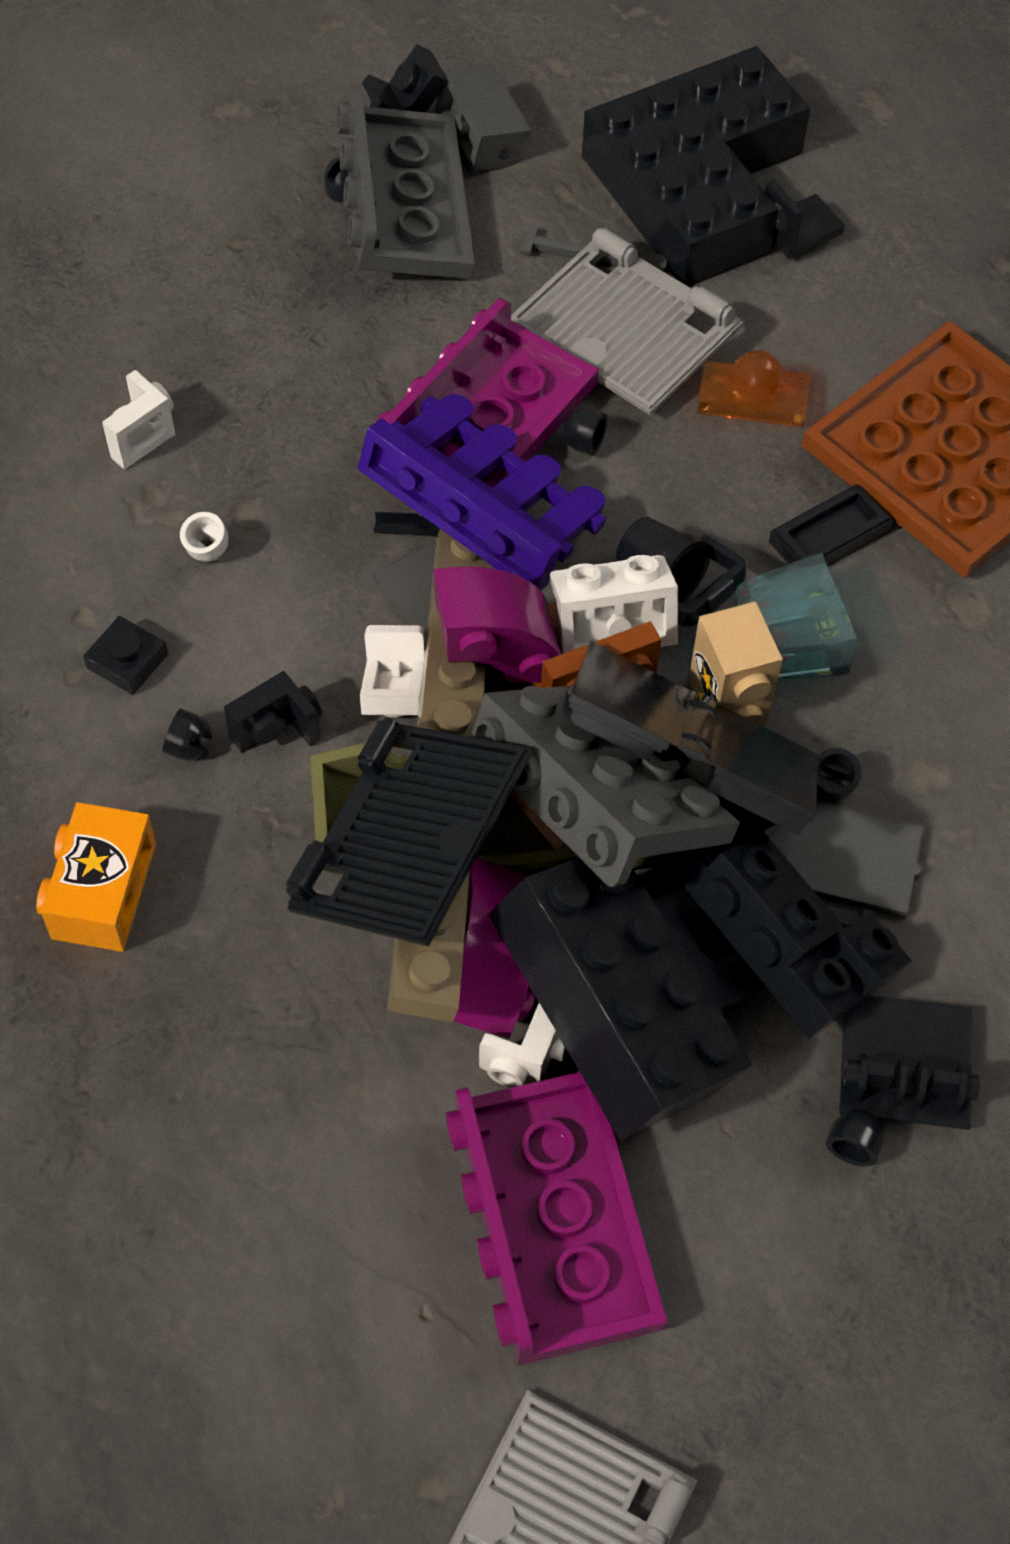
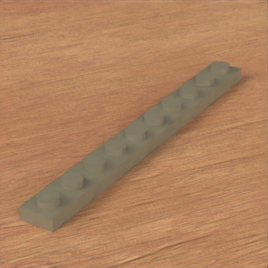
[387,529,494,1023]

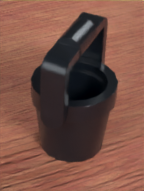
[616,516,746,627]

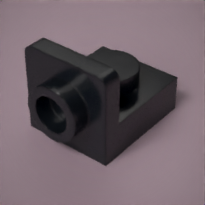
[362,44,449,113]
[224,670,322,753]

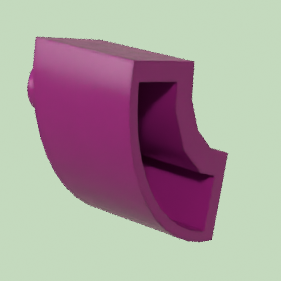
[433,566,561,684]
[454,857,535,1039]

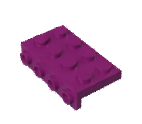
[376,298,599,488]
[445,1072,668,1366]

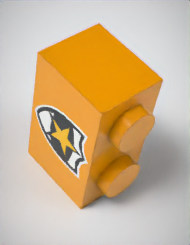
[36,802,157,952]

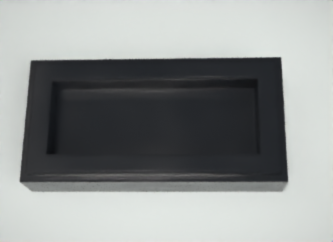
[769,484,894,581]

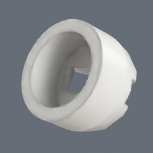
[180,512,229,562]

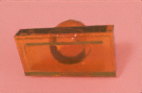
[697,350,811,428]

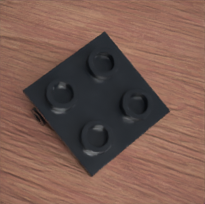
[839,996,980,1130]

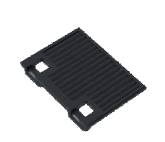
[286,717,533,947]

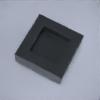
[83,615,168,695]

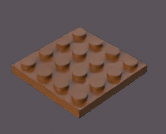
[801,320,1010,579]

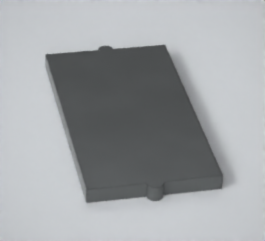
[770,801,924,918]

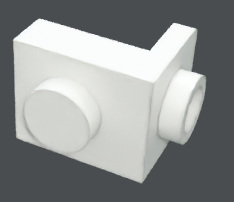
[360,625,425,717]
[479,1003,567,1088]

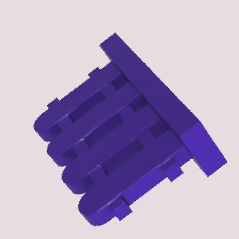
[357,394,607,591]

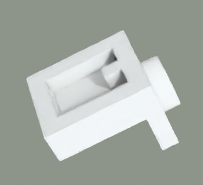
[102,370,176,470]

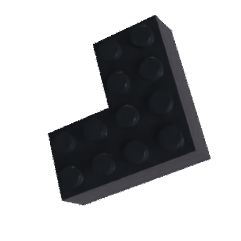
[582,46,811,287]

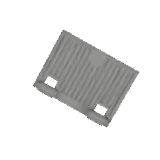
[511,228,743,415]
[449,1390,698,1544]

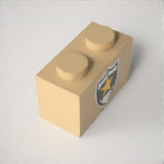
[688,601,783,725]

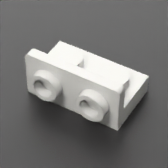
[550,555,678,654]

